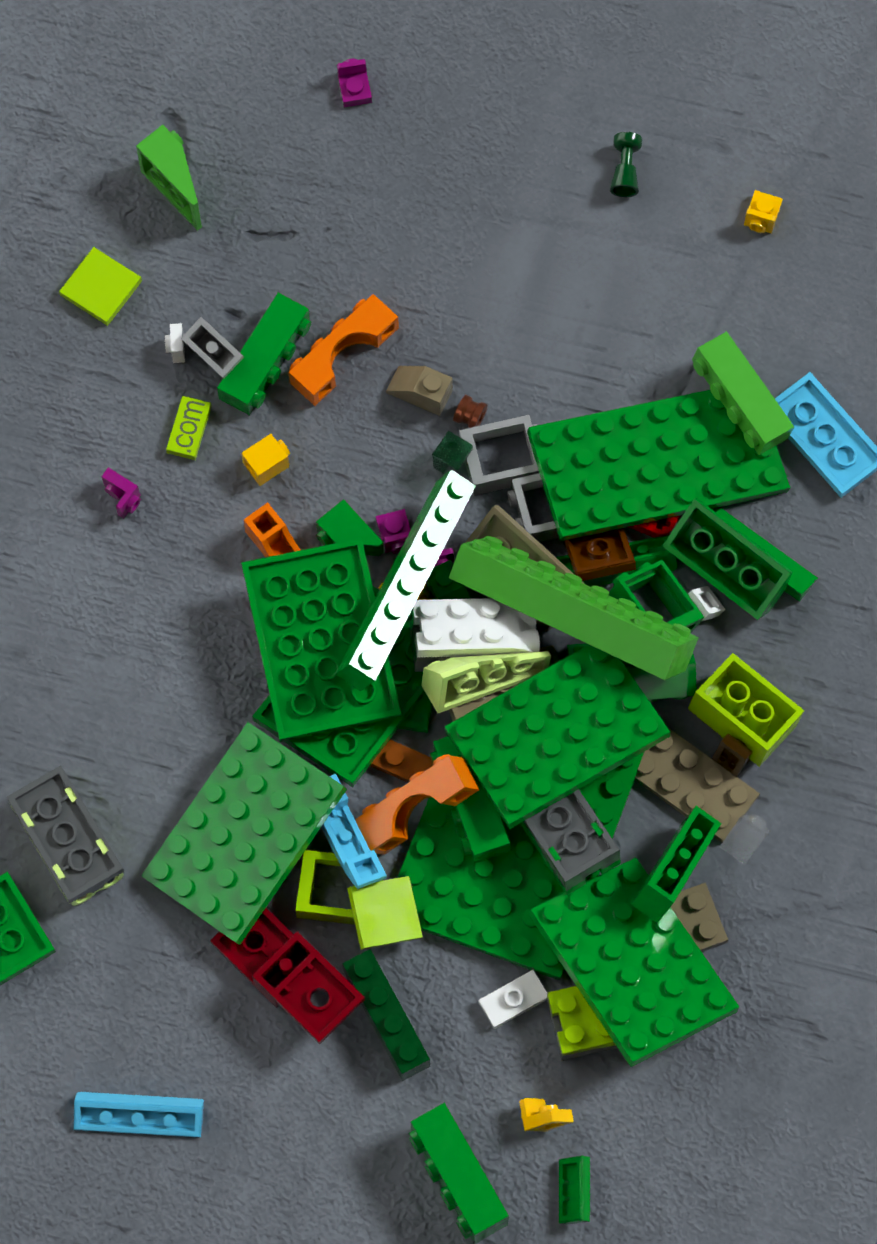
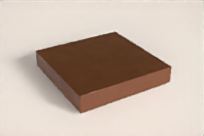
[563,528,636,581]

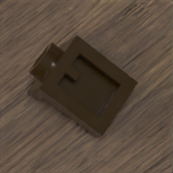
[712,733,752,777]

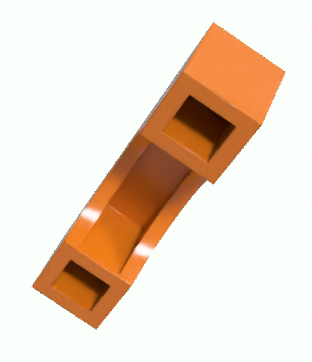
[289,294,399,406]
[244,502,301,557]
[355,754,480,855]

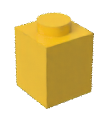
[241,434,290,486]

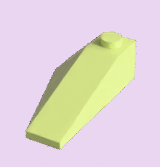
[421,651,551,713]

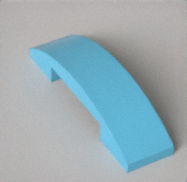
[322,774,387,889]

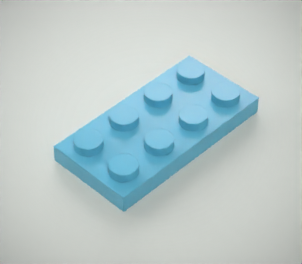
[775,372,877,498]

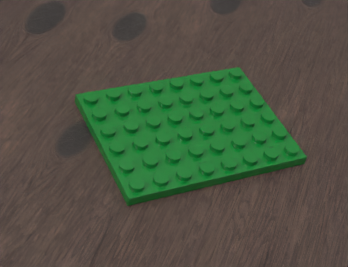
[398,751,645,980]

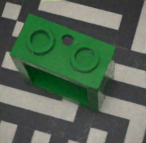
[609,560,704,633]

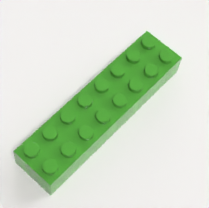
[449,536,699,680]

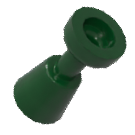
[610,132,642,197]

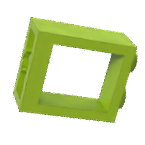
[295,850,383,925]

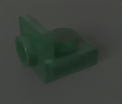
[432,431,473,474]

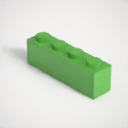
[692,331,794,455]

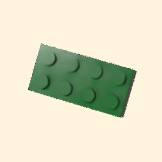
[408,1102,509,1244]

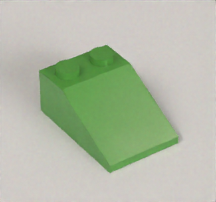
[136,125,202,231]

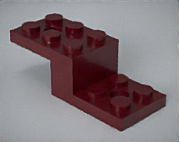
[210,908,365,1045]

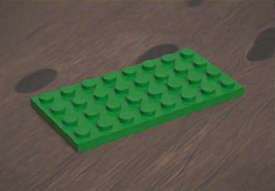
[527,390,790,541]

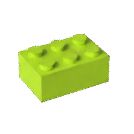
[688,653,805,767]

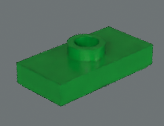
[559,1156,590,1225]

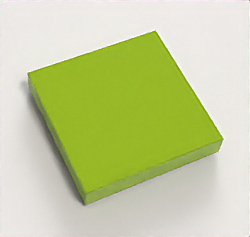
[59,247,142,326]
[347,876,423,950]

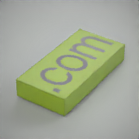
[166,396,212,460]

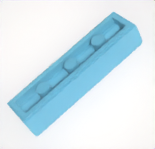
[74,1092,204,1137]

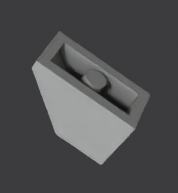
[181,317,244,378]

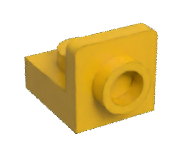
[744,190,783,234]
[519,1098,574,1132]

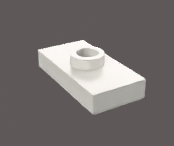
[478,970,547,1029]

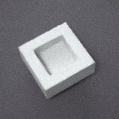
[165,323,185,363]
[688,586,725,621]

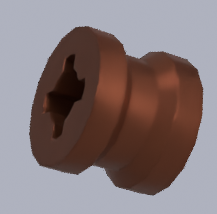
[453,394,488,428]

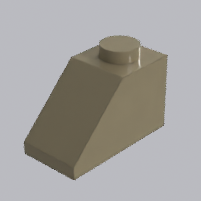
[386,366,453,416]

